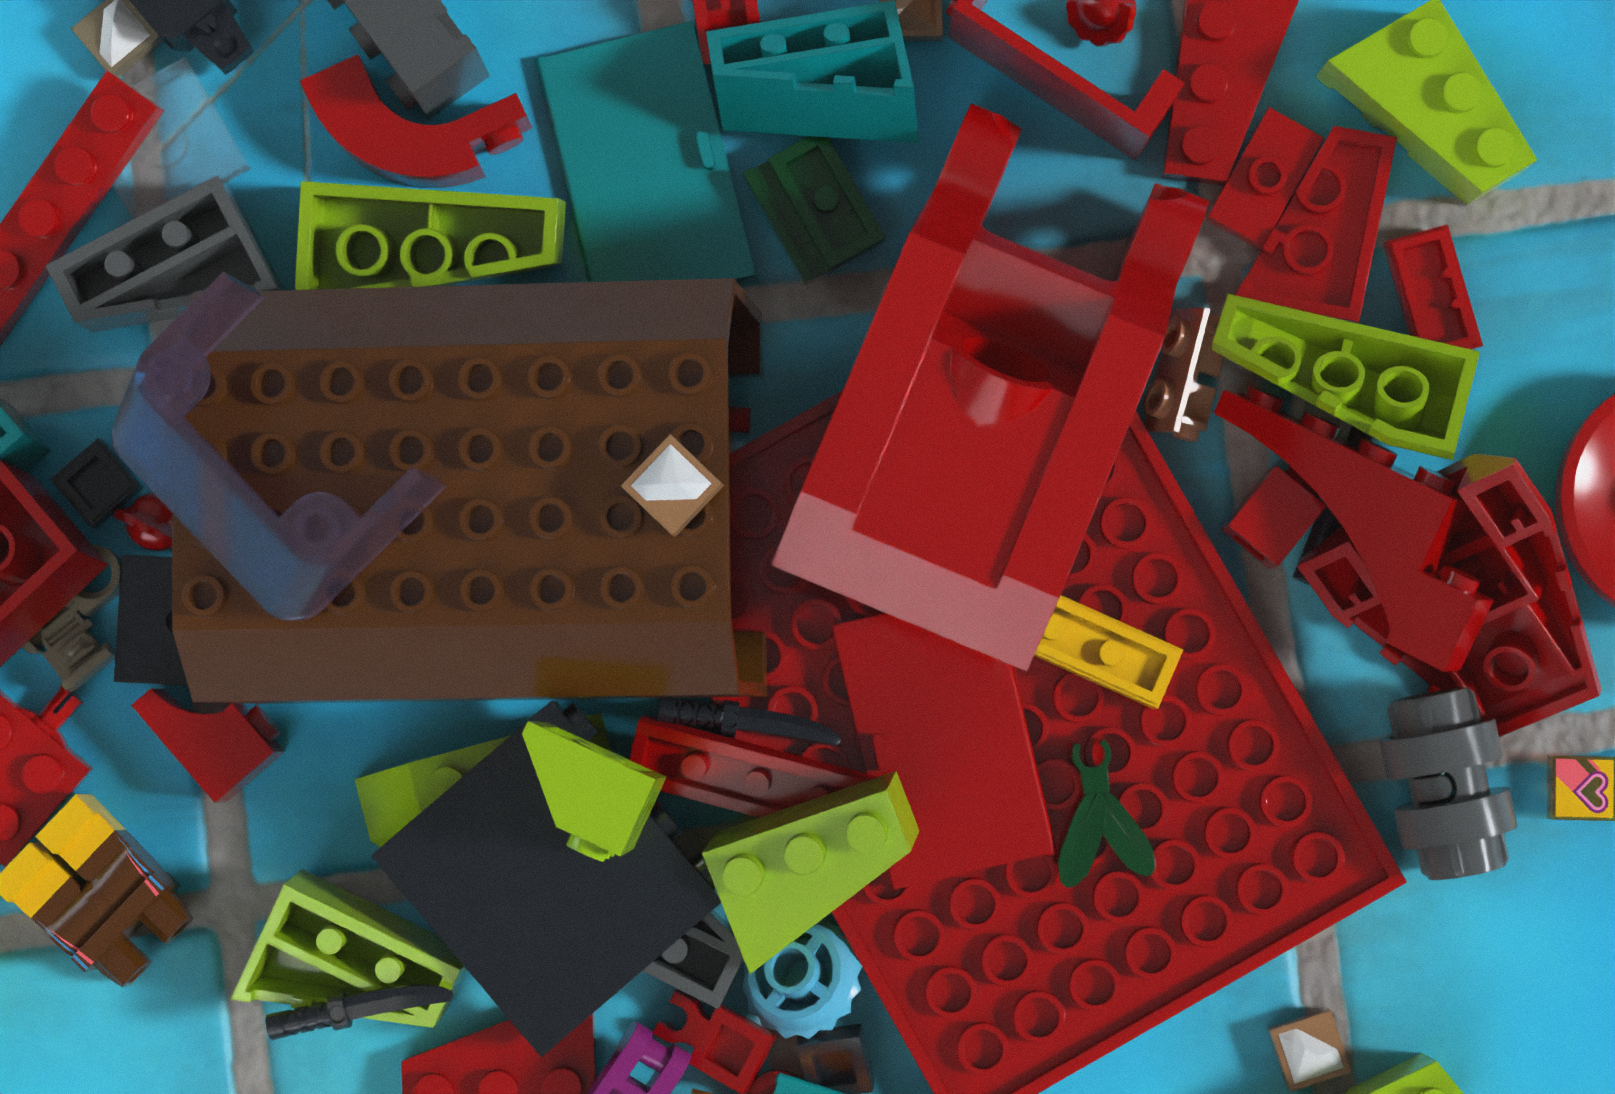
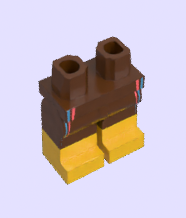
[0,794,194,987]

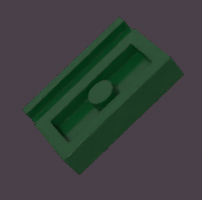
[743,136,885,286]

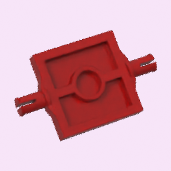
[0,685,93,867]

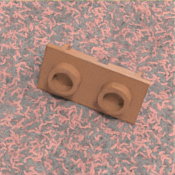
[1144,307,1224,443]

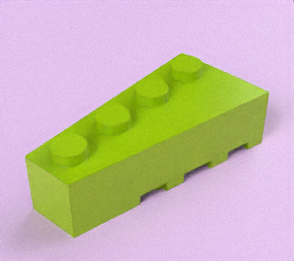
[295,181,566,290]

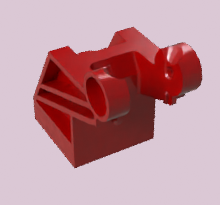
[771,103,1210,671]

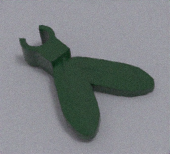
[1057,738,1155,888]

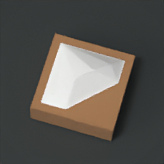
[621,434,724,537]
[1267,1008,1352,1092]

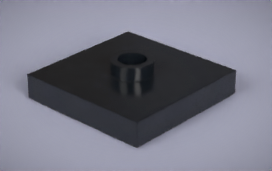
[114,555,188,686]

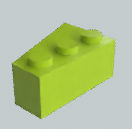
[1316,0,1538,206]
[702,771,920,974]

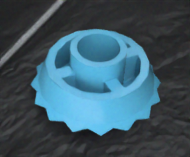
[741,920,862,1039]

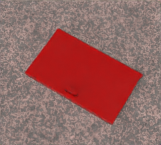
[832,613,1057,890]

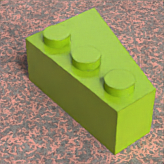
[230,869,467,1028]

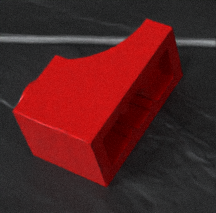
[131,688,285,803]

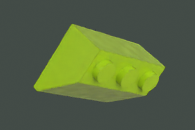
[522,721,666,862]

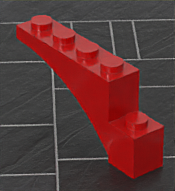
[1213,385,1494,672]

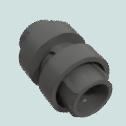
[1379,687,1518,880]

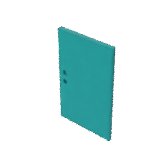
[534,21,756,282]

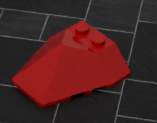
[1297,454,1602,737]

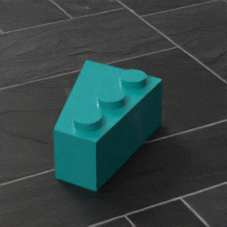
[706,0,920,143]

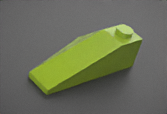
[1212,294,1480,460]

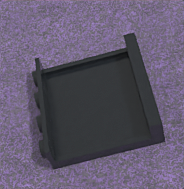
[371,701,721,1058]

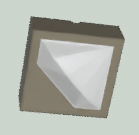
[71,0,163,78]

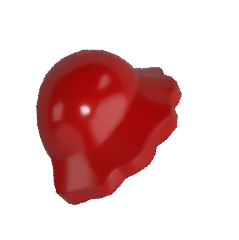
[1066,0,1136,47]
[113,492,172,551]

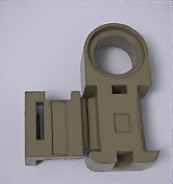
[22,545,121,692]

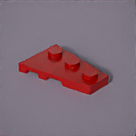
[1235,126,1397,324]
[401,1013,597,1094]

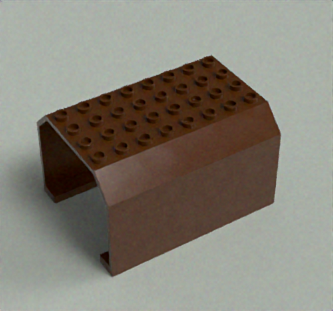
[172,278,767,704]

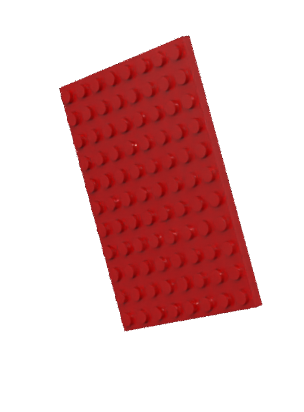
[711,390,1407,1094]

